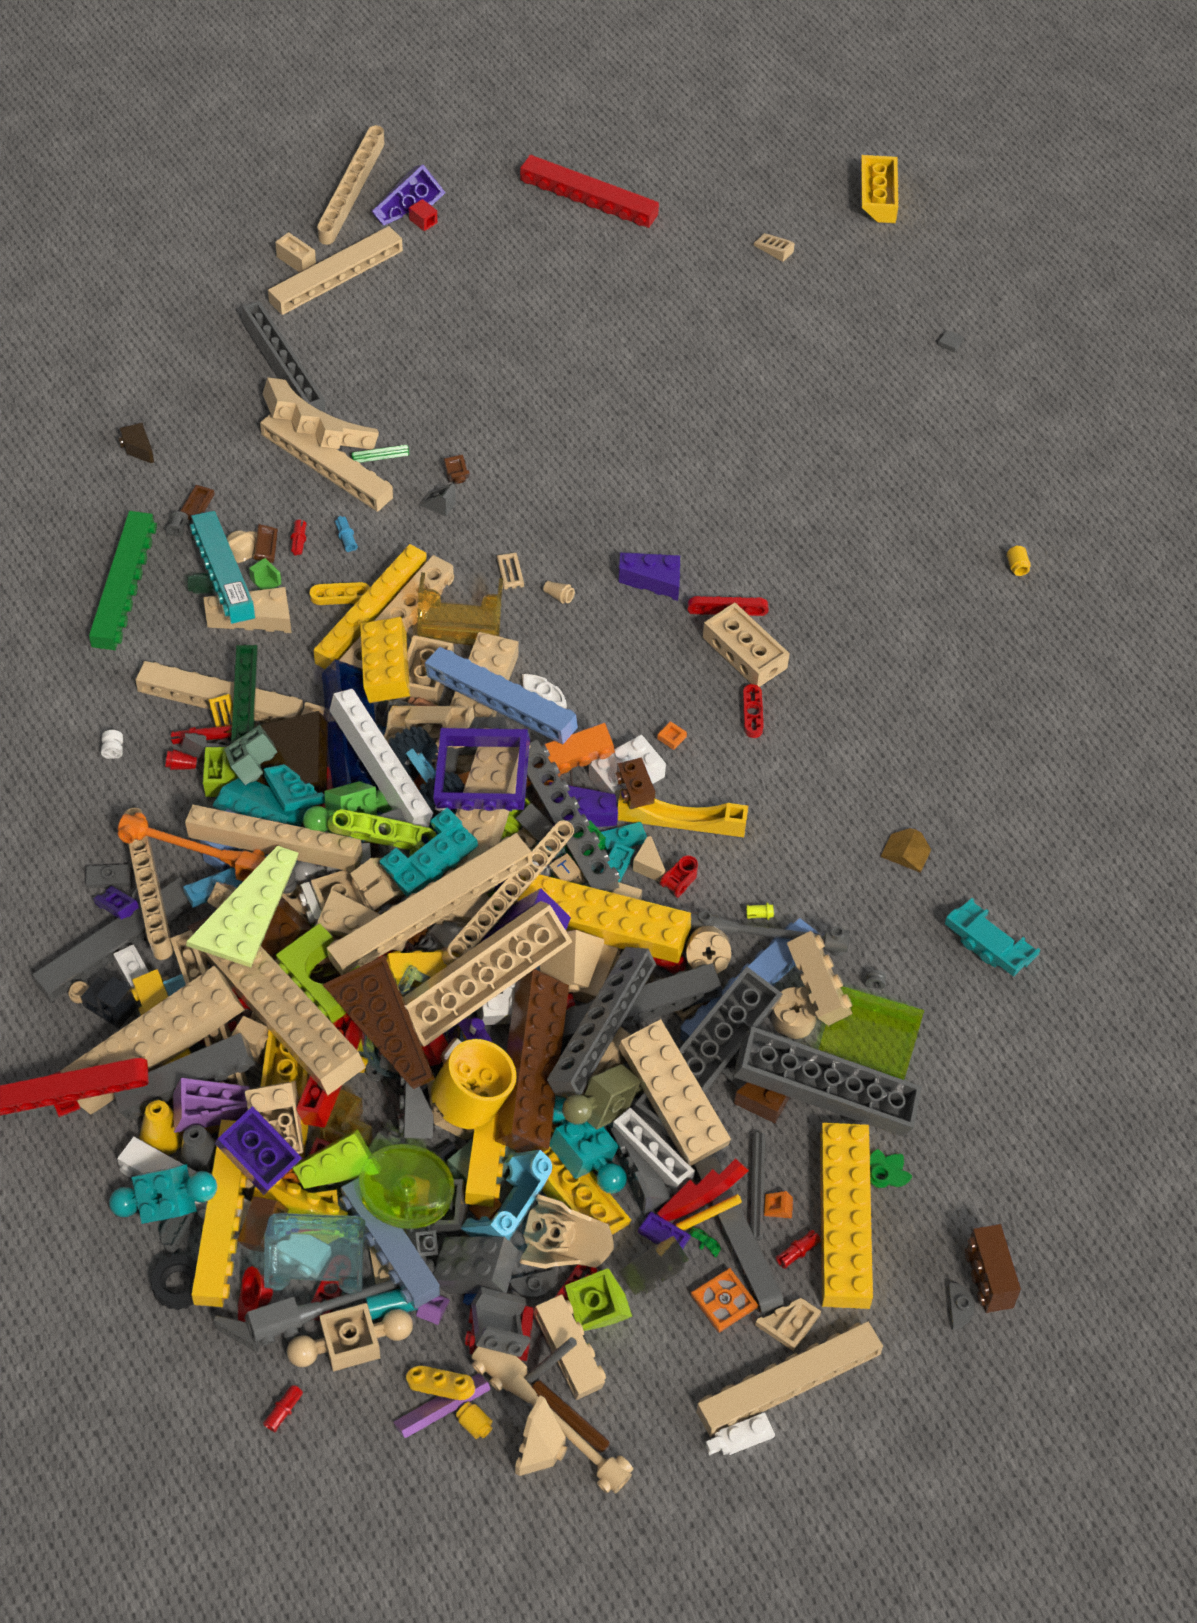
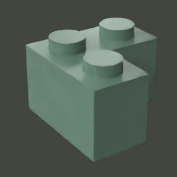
[224,725,277,785]

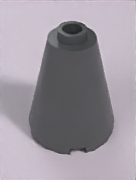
[180,1125,217,1174]

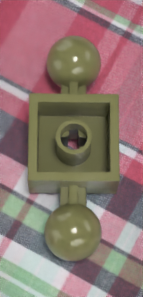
[562,1064,644,1130]

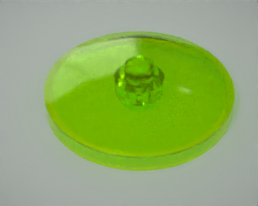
[358,1144,454,1229]

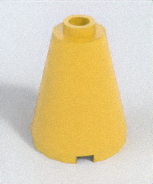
[140,1100,185,1155]

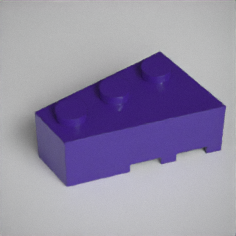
[619,552,680,601]
[549,782,618,827]

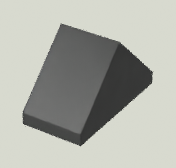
[419,483,456,516]

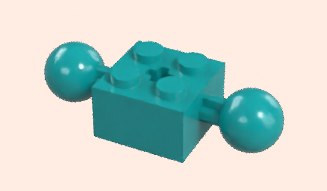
[550,1096,627,1194]
[109,1164,217,1224]

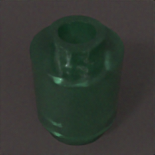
[188,573,214,594]

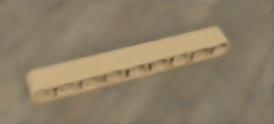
[318,125,384,245]
[123,808,173,960]
[442,820,574,966]

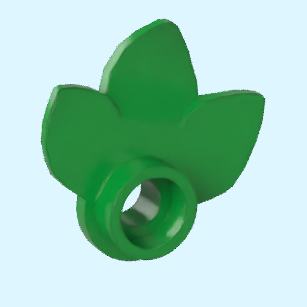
[870,1149,912,1188]

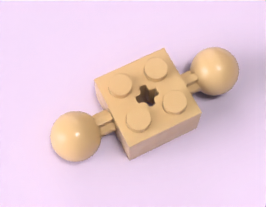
[287,1303,413,1371]

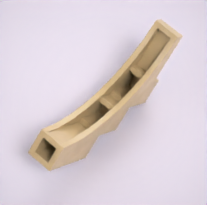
[263,377,379,449]

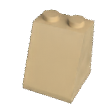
[540,930,604,992]

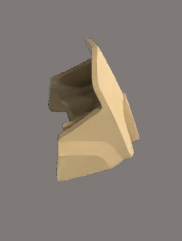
[520,1195,614,1269]

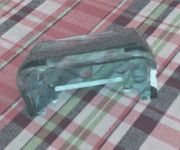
[264,1213,366,1293]

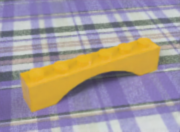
[618,789,748,838]

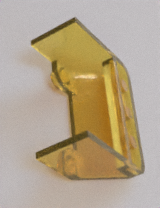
[417,572,503,645]

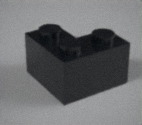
[81,977,136,1029]

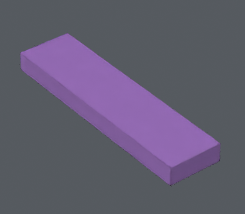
[393,1374,491,1438]

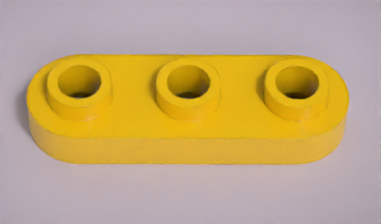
[310,582,370,605]
[406,1366,475,1400]

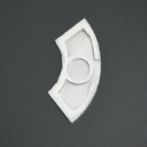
[522,674,567,709]

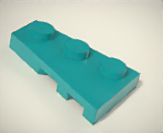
[264,764,325,812]

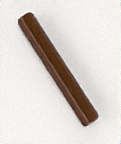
[532,1380,610,1453]

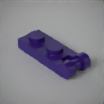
[93,886,140,920]

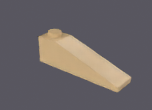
[515,1396,567,1476]

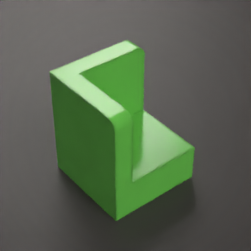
[249,558,281,590]

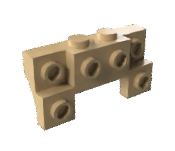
[384,706,475,749]

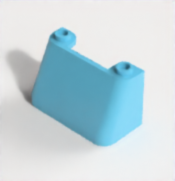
[461,1150,552,1240]

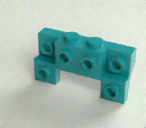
[379,808,478,897]
[945,898,1040,977]

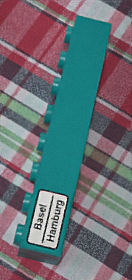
[189,511,255,624]

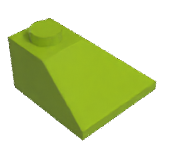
[565,1268,632,1331]

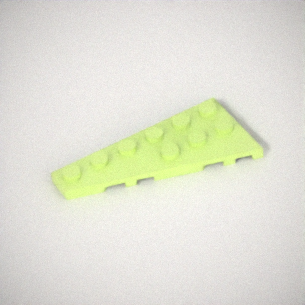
[186,846,298,968]

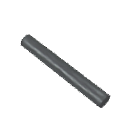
[524,1337,577,1384]

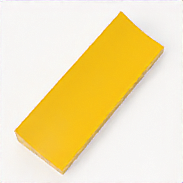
[515,1124,631,1235]

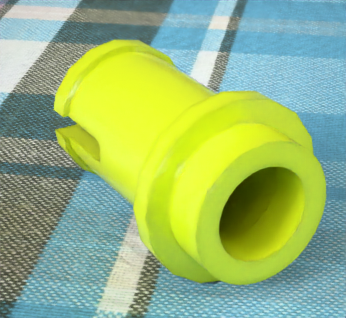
[746,903,774,920]

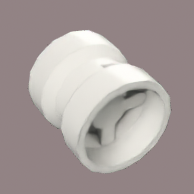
[101,730,123,759]

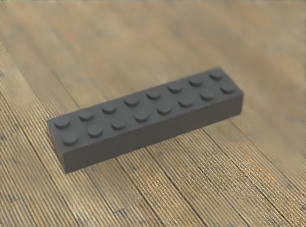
[633,966,783,1139]
[733,1026,922,1137]

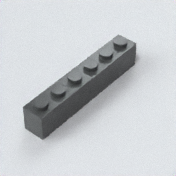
[114,1033,255,1120]

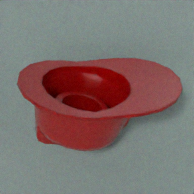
[238,1266,273,1322]

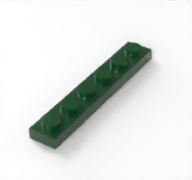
[231,645,258,744]

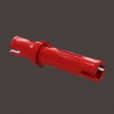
[171,724,232,745]

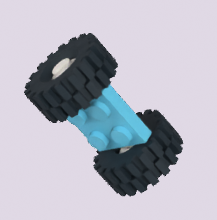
[388,726,465,825]

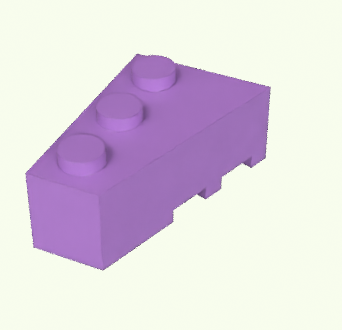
[173,1078,249,1133]

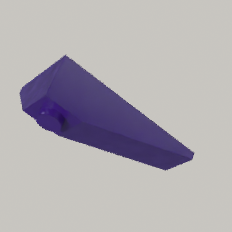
[371,164,445,226]

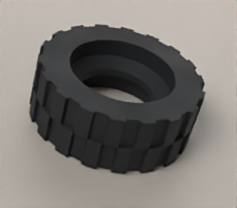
[150,1254,197,1310]

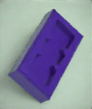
[638,1211,691,1257]

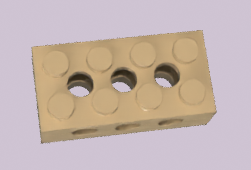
[703,603,790,687]

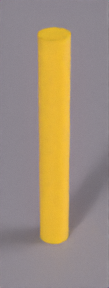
[676,1194,742,1231]

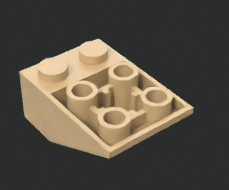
[245,1081,304,1154]

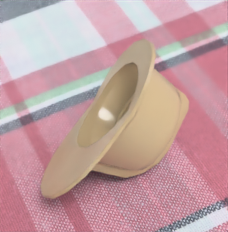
[227,531,256,563]

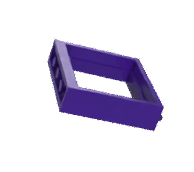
[433,728,530,811]

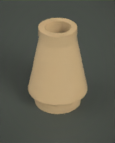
[543,581,575,604]

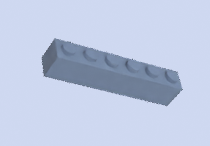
[340,1174,440,1309]

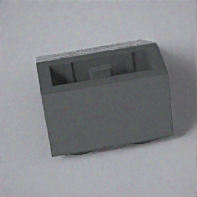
[398,1075,433,1139]

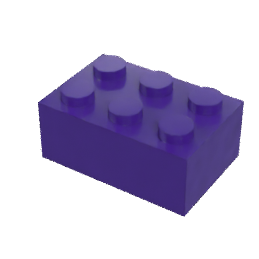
[215,1106,302,1195]

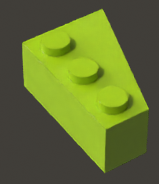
[293,1129,380,1189]

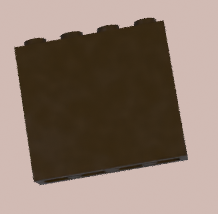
[254,711,328,793]

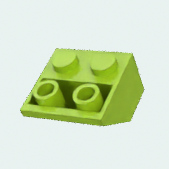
[203,747,239,797]

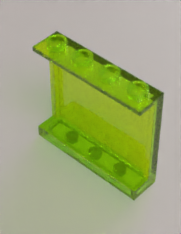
[817,986,924,1080]

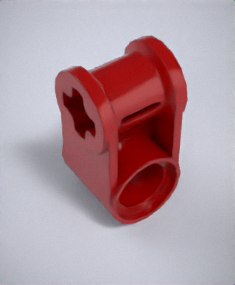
[660,855,698,898]

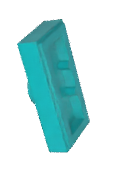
[601,822,647,853]
[600,842,635,883]

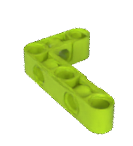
[327,809,437,857]

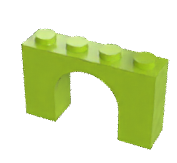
[276,923,360,1024]

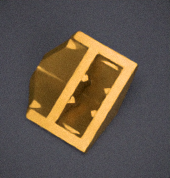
[881,828,931,873]

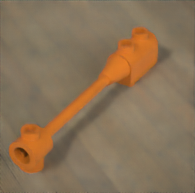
[118,812,266,881]

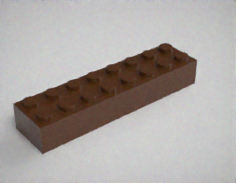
[495,969,569,1152]

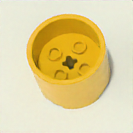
[431,1039,516,1129]

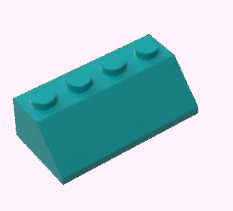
[213,778,311,827]

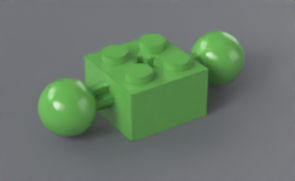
[303,781,392,837]

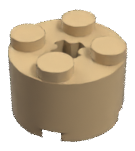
[686,926,731,974]
[771,987,817,1039]

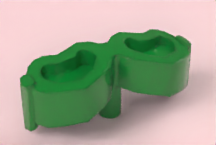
[689,1227,721,1258]

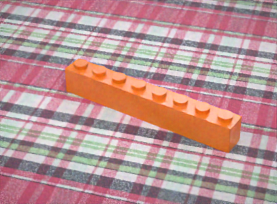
[458,723,615,787]

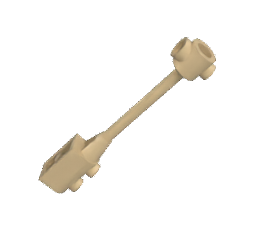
[472,1347,633,1493]

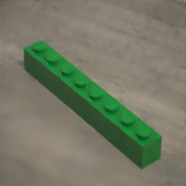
[89,511,157,651]

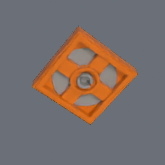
[691,1268,758,1333]

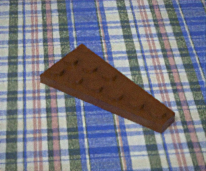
[323,955,435,1089]

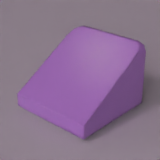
[416,1295,450,1325]

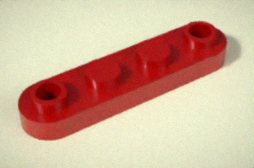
[688,596,769,616]

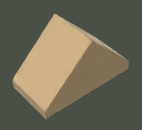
[633,836,665,882]

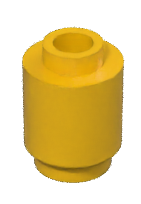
[1007,546,1031,576]
[456,1402,492,1439]

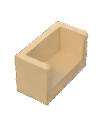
[275,232,316,273]

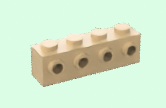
[533,1295,606,1400]

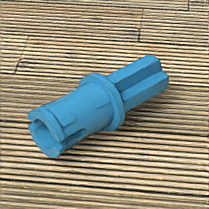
[335,516,358,552]

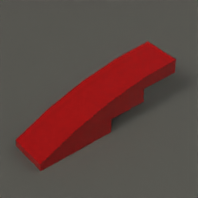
[657,1158,749,1222]

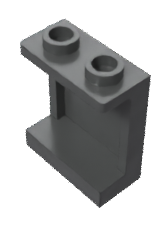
[471,1287,530,1357]

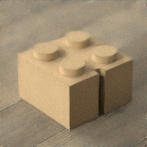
[350,857,406,911]

